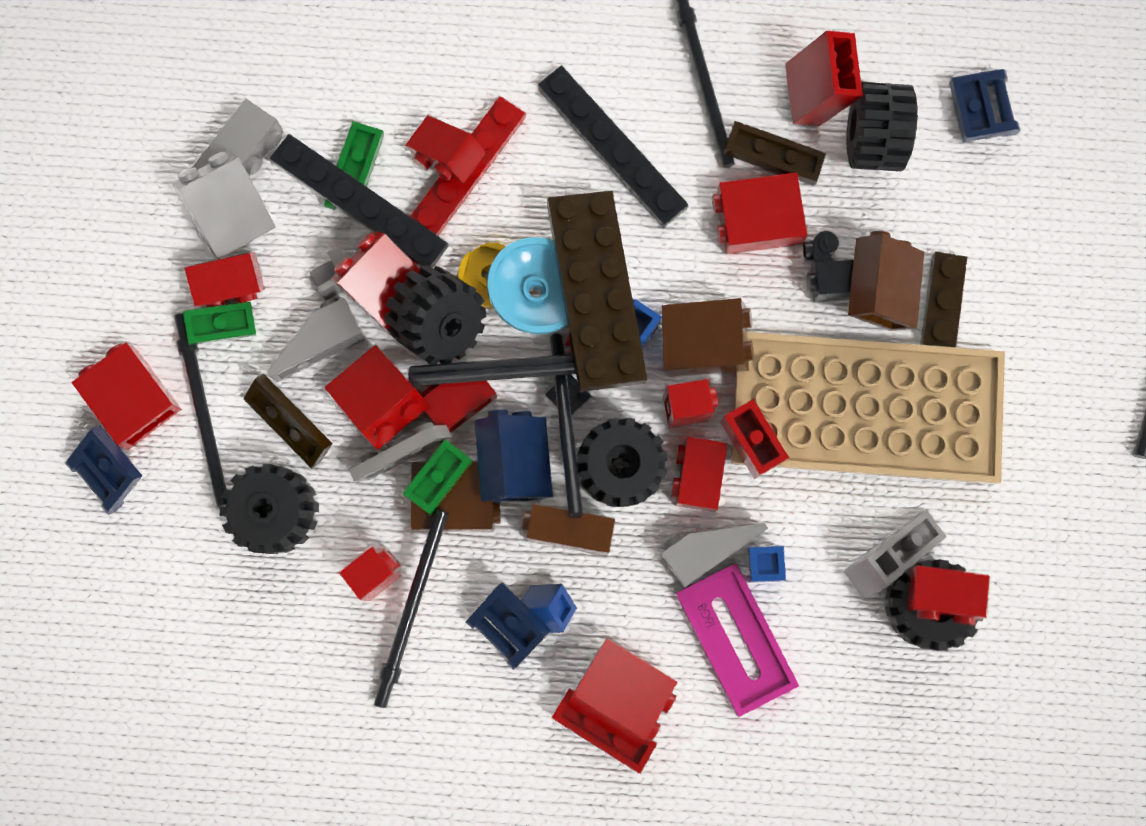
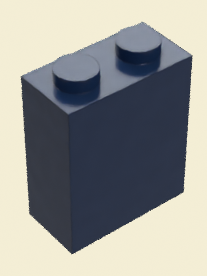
[474,409,553,502]

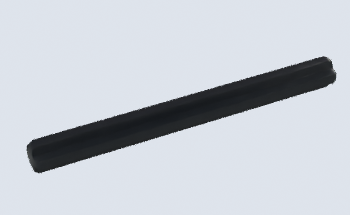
[408,354,576,386]

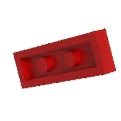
[551,688,658,774]

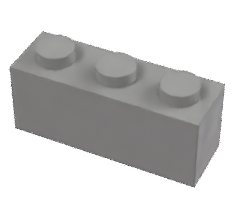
[192,98,284,176]

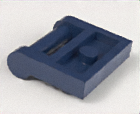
[949,69,1021,143]
[65,426,143,515]
[465,582,551,670]

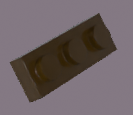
[723,121,826,186]
[920,251,968,348]
[243,374,333,469]

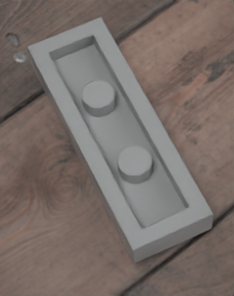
[349,422,452,482]

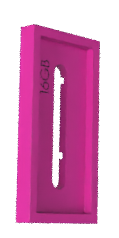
[675,563,799,717]

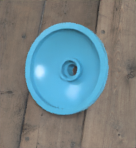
[487,237,568,335]

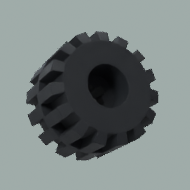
[846,82,918,172]
[385,265,486,365]
[577,417,668,507]
[219,464,319,554]
[885,559,984,651]

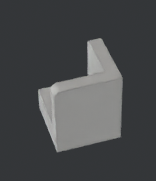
[310,246,345,301]

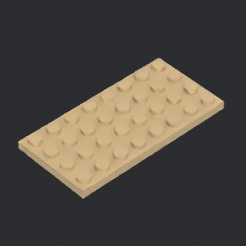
[731,332,1005,485]

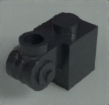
[803,231,854,302]

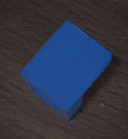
[633,299,662,350]
[747,546,786,583]
[521,584,577,633]

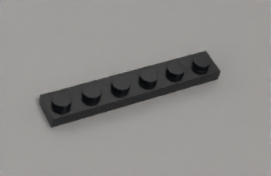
[537,65,689,229]
[269,133,449,268]

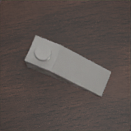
[267,298,366,383]
[844,509,947,599]
[659,523,769,588]

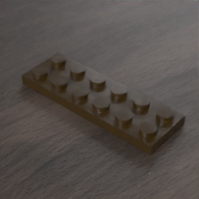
[546,190,648,392]

